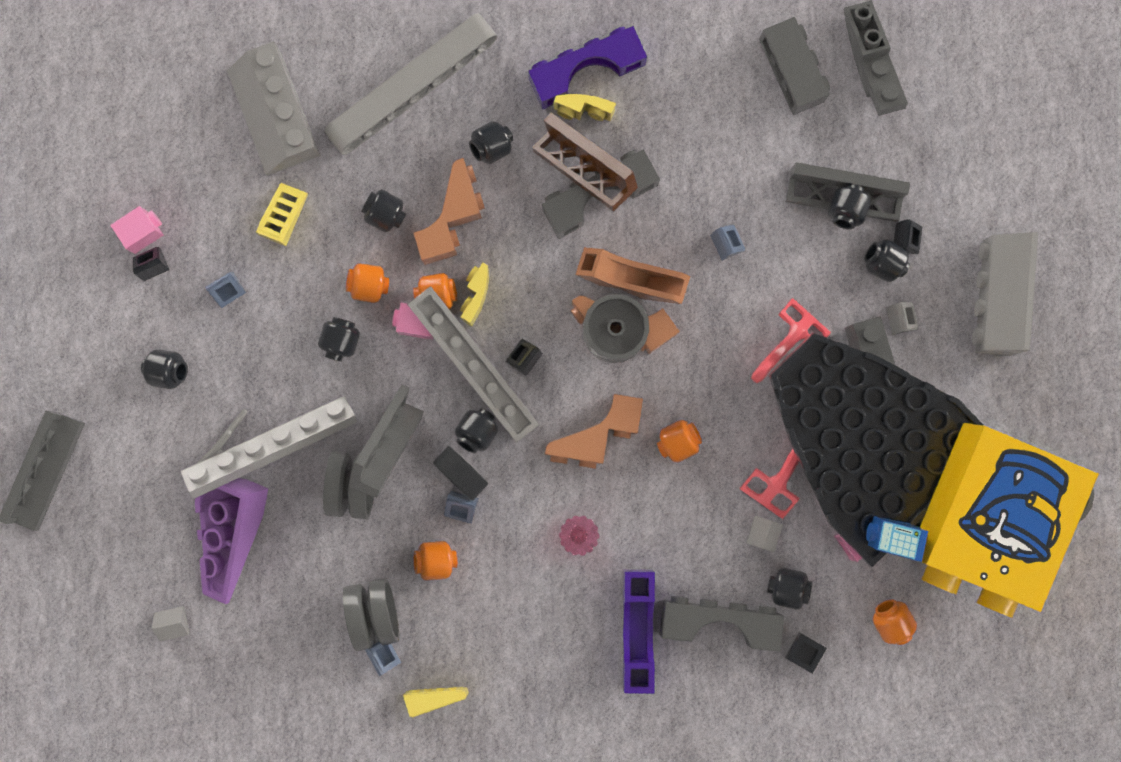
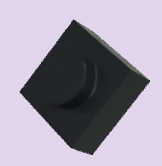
[785,632,827,674]

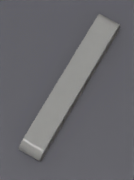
[324,13,498,155]

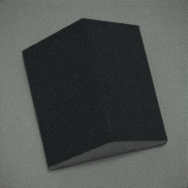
[894,219,923,254]
[133,247,170,282]
[505,338,543,376]

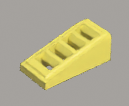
[256,183,308,246]
[403,687,469,718]

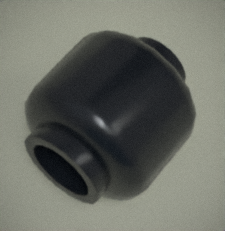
[469,121,513,164]
[828,184,871,230]
[361,189,406,233]
[864,239,910,282]
[318,317,360,362]
[141,349,188,389]
[455,409,498,453]
[767,568,812,610]

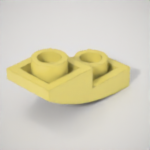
[554,94,616,121]
[460,263,489,326]

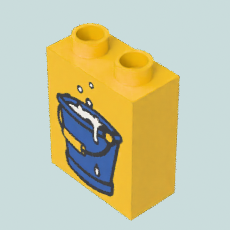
[920,423,1099,618]

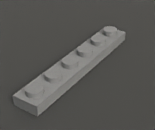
[407,286,539,443]
[181,396,357,499]

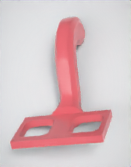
[751,298,831,383]
[740,448,800,519]

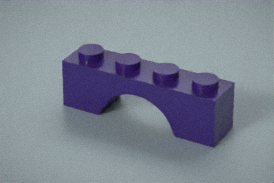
[528,26,647,110]
[623,569,655,694]

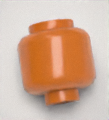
[346,263,389,303]
[413,273,457,309]
[657,420,702,463]
[413,541,458,581]
[872,599,917,645]

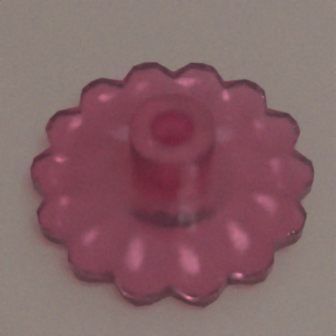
[559,515,600,556]

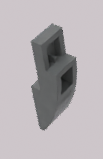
[844,0,908,116]

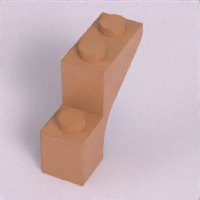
[414,158,485,265]
[575,247,690,304]
[570,296,680,354]
[545,394,643,469]

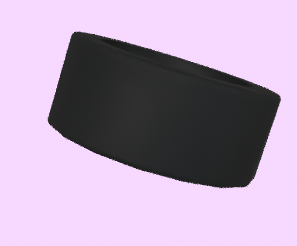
[433,446,488,500]

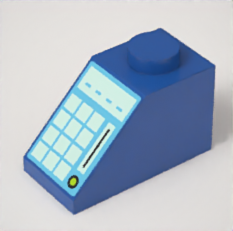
[866,516,928,562]

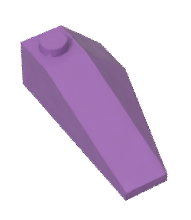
[195,478,269,604]

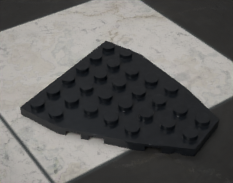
[769,333,984,567]

